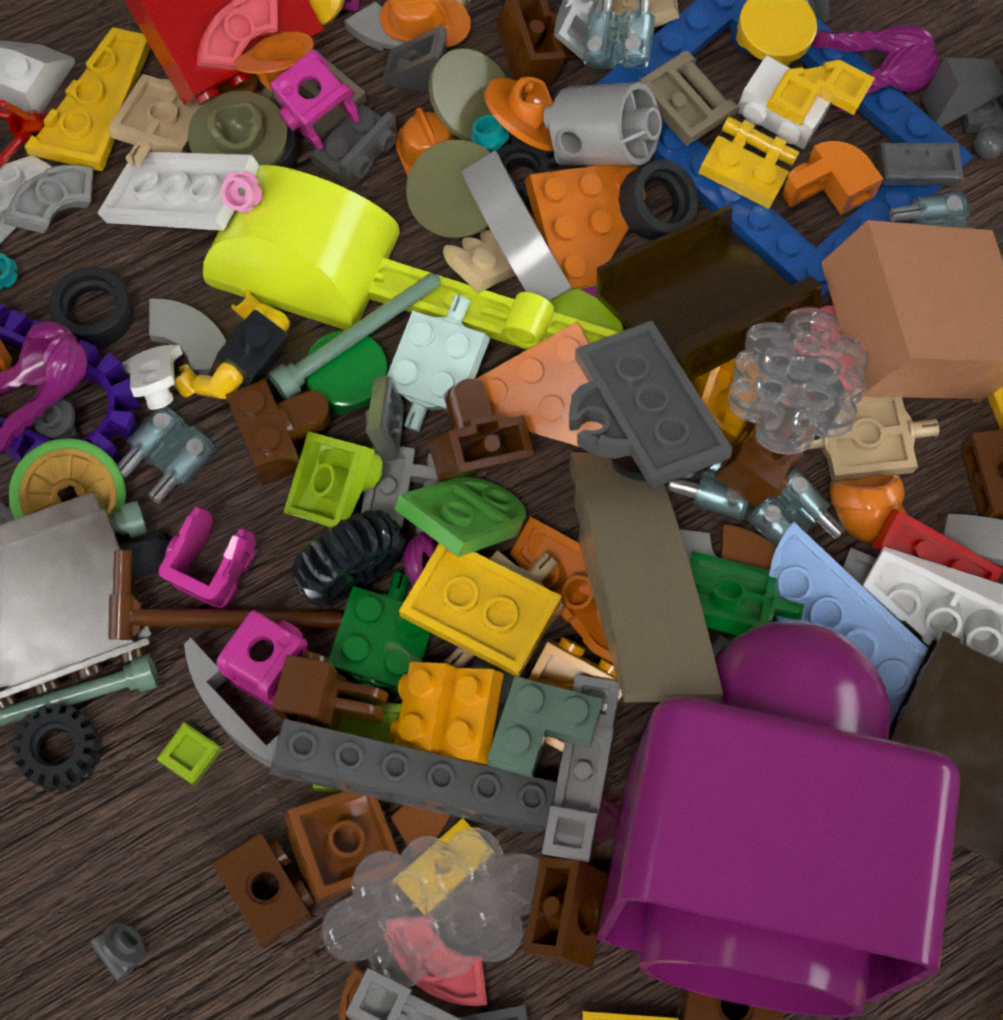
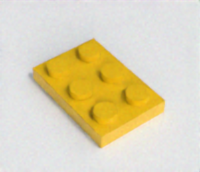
[399,543,562,677]

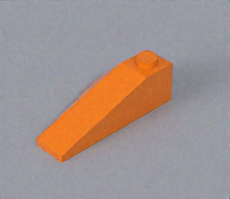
[510,517,613,664]

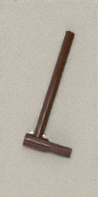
[108,550,342,640]

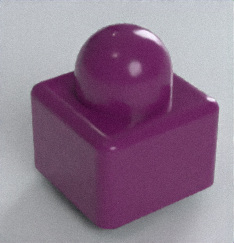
[596,620,961,1018]

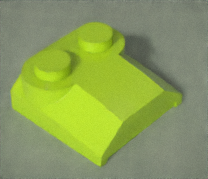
[283,431,382,527]

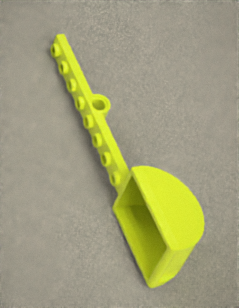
[203,165,619,350]

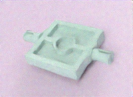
[387,295,490,432]

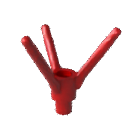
[0,99,48,168]

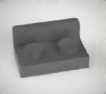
[310,103,398,188]

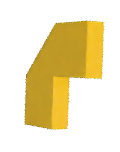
[766,59,875,126]

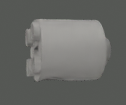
[544,82,662,167]

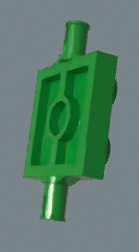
[690,551,804,636]
[329,572,430,694]

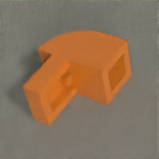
[782,141,883,215]

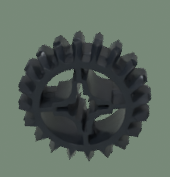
[290,510,407,606]

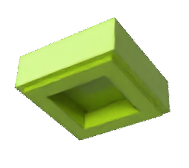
[157,722,222,787]

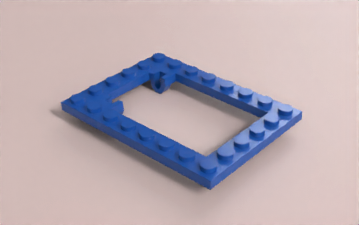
[596,0,973,301]

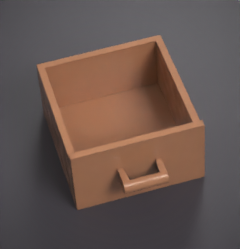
[821,220,1003,403]

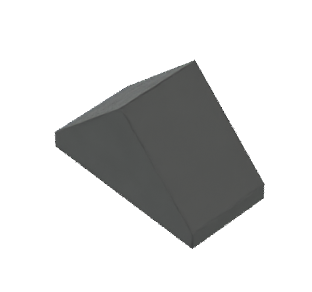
[382,25,447,92]
[921,57,1003,127]

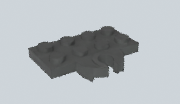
[569,321,732,489]

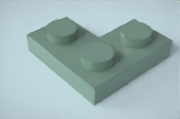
[487,676,603,778]

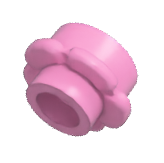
[221,171,262,213]

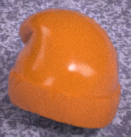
[829,474,907,543]

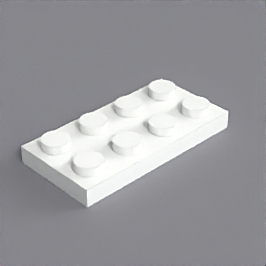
[97,152,260,231]

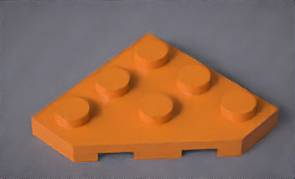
[524,165,647,290]
[475,322,603,447]

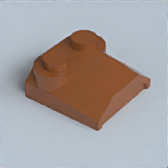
[285,791,406,903]

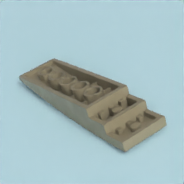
[569,452,723,702]

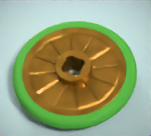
[9,438,126,519]

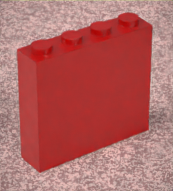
[124,0,324,106]

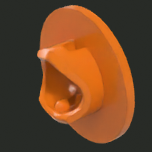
[484,76,554,151]

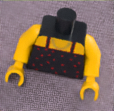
[173,290,290,399]

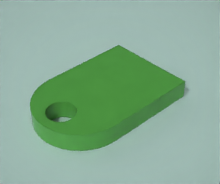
[394,477,526,557]

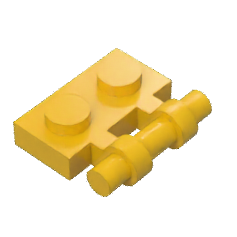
[698,116,799,209]

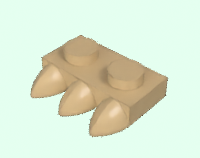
[443,230,516,293]

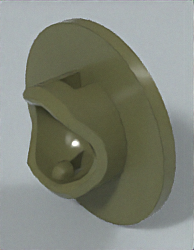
[429,48,507,142]
[188,91,288,166]
[406,140,490,239]

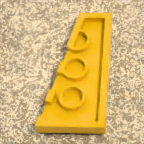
[24,27,151,171]

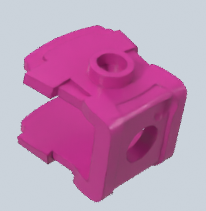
[270,50,359,150]
[159,507,257,610]
[216,610,310,712]

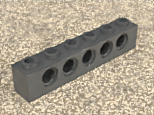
[269,719,556,835]

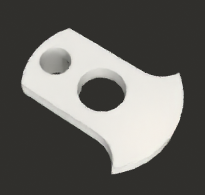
[122,345,183,410]

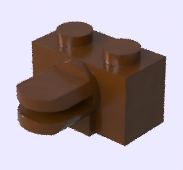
[496,0,580,86]
[428,379,535,482]
[226,380,331,486]
[715,399,817,507]
[272,652,388,731]

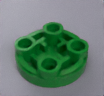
[305,330,388,415]

